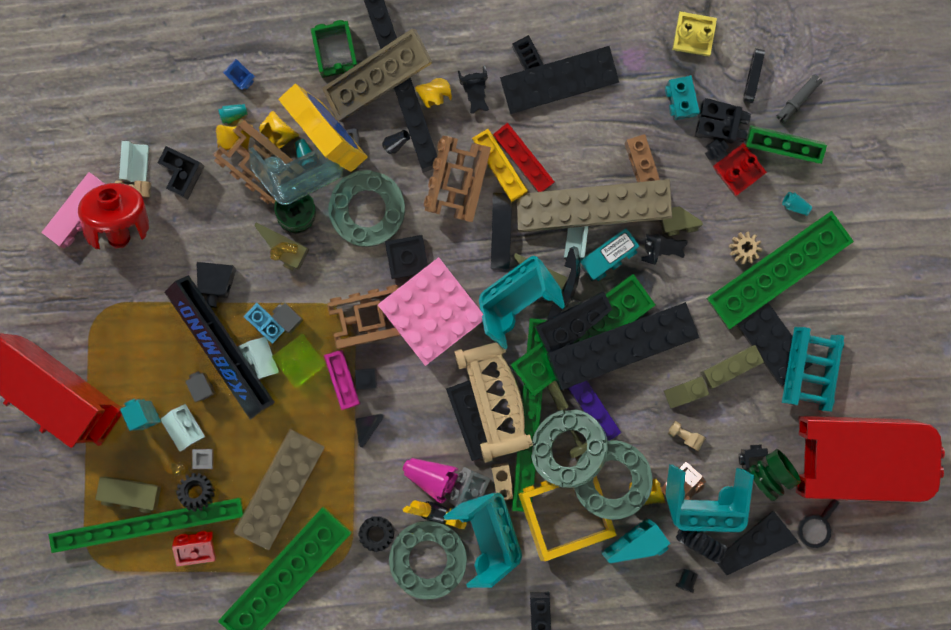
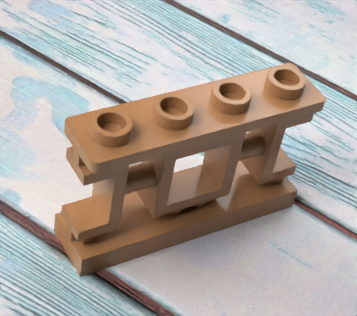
[213,119,303,205]
[424,136,491,222]
[327,285,401,350]

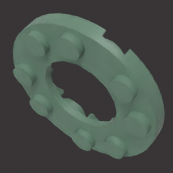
[328,170,405,247]
[531,410,608,488]
[574,440,652,520]
[389,521,467,599]

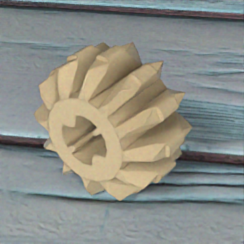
[729,232,762,264]

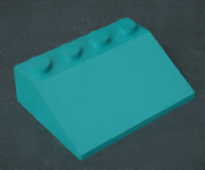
[601,518,671,563]

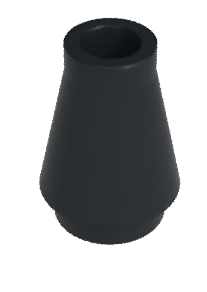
[382,130,410,154]

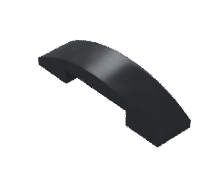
[491,193,512,269]
[547,246,580,320]

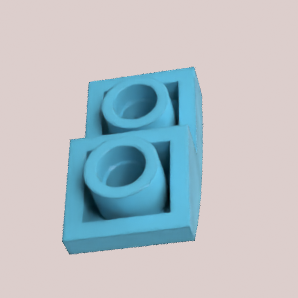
[243,302,285,344]

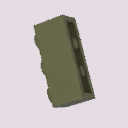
[700,345,764,389]
[95,476,161,513]

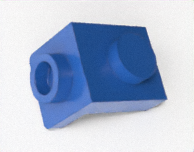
[223,59,255,90]

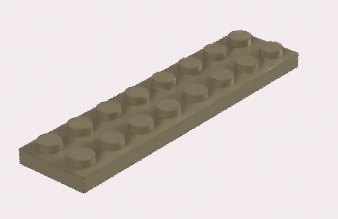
[517,179,673,233]

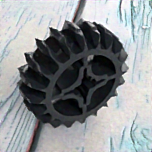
[676,529,728,564]

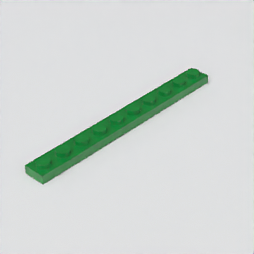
[512,318,546,512]
[48,497,244,553]

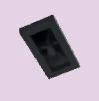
[356,414,385,448]

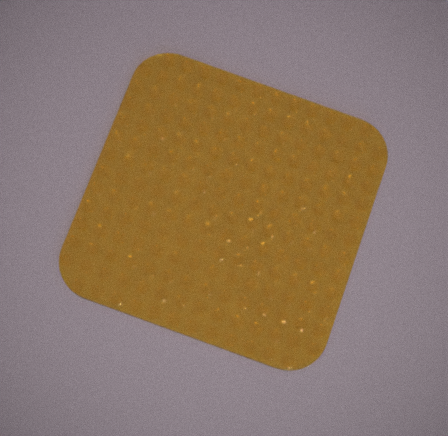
[84,302,356,573]

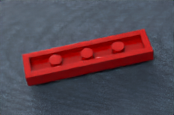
[493,123,555,192]

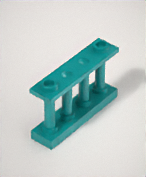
[782,327,844,412]

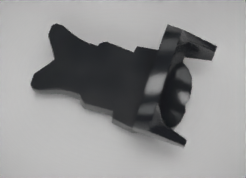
[458,65,489,114]
[641,234,688,265]

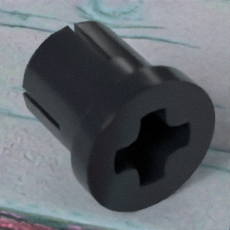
[675,569,698,593]

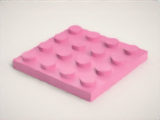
[378,257,483,366]

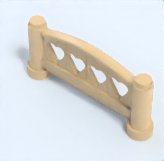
[454,342,533,463]

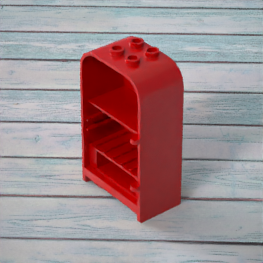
[0,333,122,448]
[796,416,945,502]

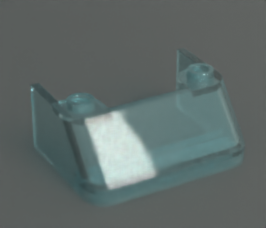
[250,144,343,205]

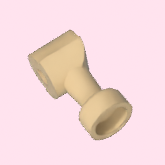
[115,180,151,198]
[668,421,706,452]

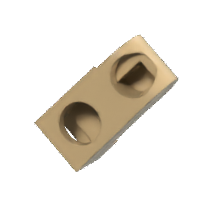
[491,462,513,500]

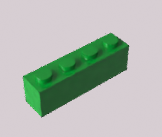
[745,125,827,164]

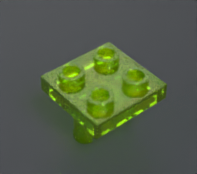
[272,333,326,388]

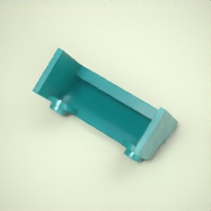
[479,256,565,349]
[666,464,754,532]
[443,493,522,588]

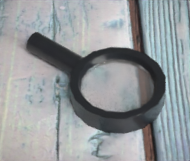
[797,499,840,548]

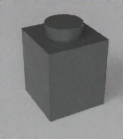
[272,303,304,334]
[185,371,216,402]

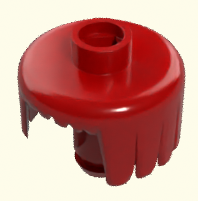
[78,183,149,250]

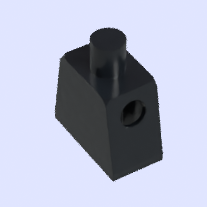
[196,262,236,308]

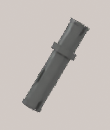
[776,74,823,124]

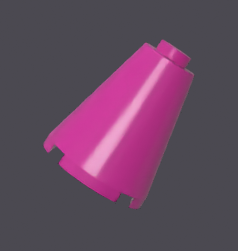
[402,458,458,504]

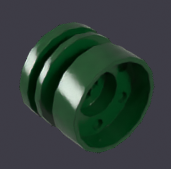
[274,188,316,234]
[749,449,801,501]

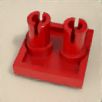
[713,143,767,196]

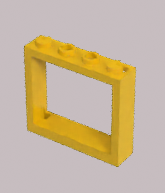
[518,475,617,562]

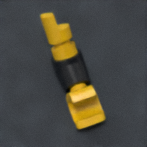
[402,500,467,529]

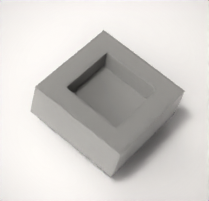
[192,449,213,469]

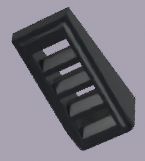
[512,35,544,70]

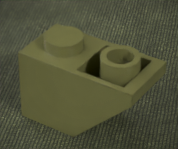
[660,206,703,237]

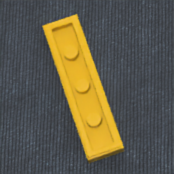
[472,129,528,202]

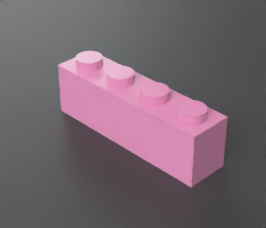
[41,172,105,248]

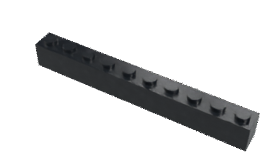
[364,0,437,173]

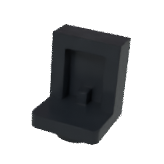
[738,444,768,469]

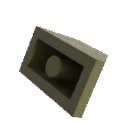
[664,376,709,409]

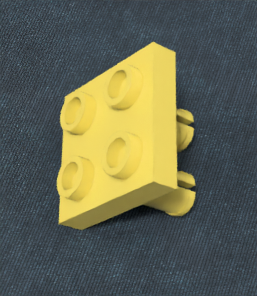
[672,11,717,57]

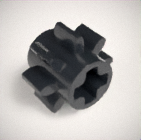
[705,139,729,162]

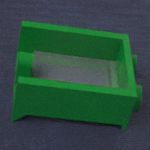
[311,20,357,78]

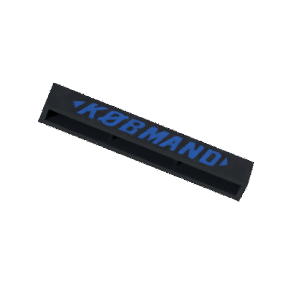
[164,275,275,420]

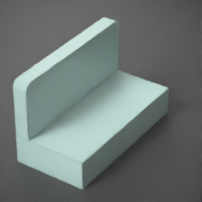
[119,141,149,182]
[564,226,588,260]
[238,337,279,380]
[161,404,205,452]

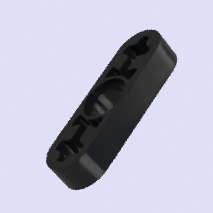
[743,48,765,103]

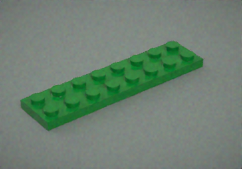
[706,211,854,330]
[510,274,656,396]
[218,506,352,630]

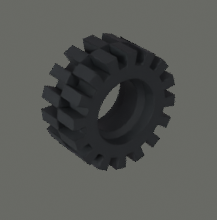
[176,473,215,512]
[358,516,394,552]

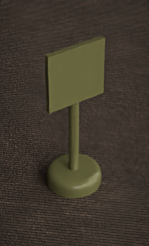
[547,381,587,458]

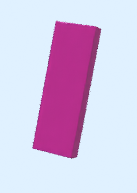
[324,350,360,410]

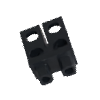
[695,98,751,144]
[530,591,551,630]

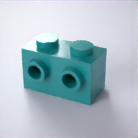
[665,75,700,121]

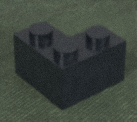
[157,146,204,200]

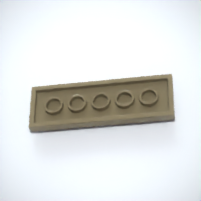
[322,28,433,122]
[234,429,325,550]

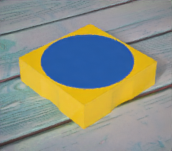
[278,83,368,172]

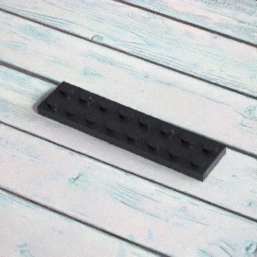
[547,302,700,391]

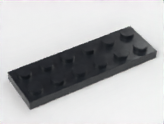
[500,46,620,114]

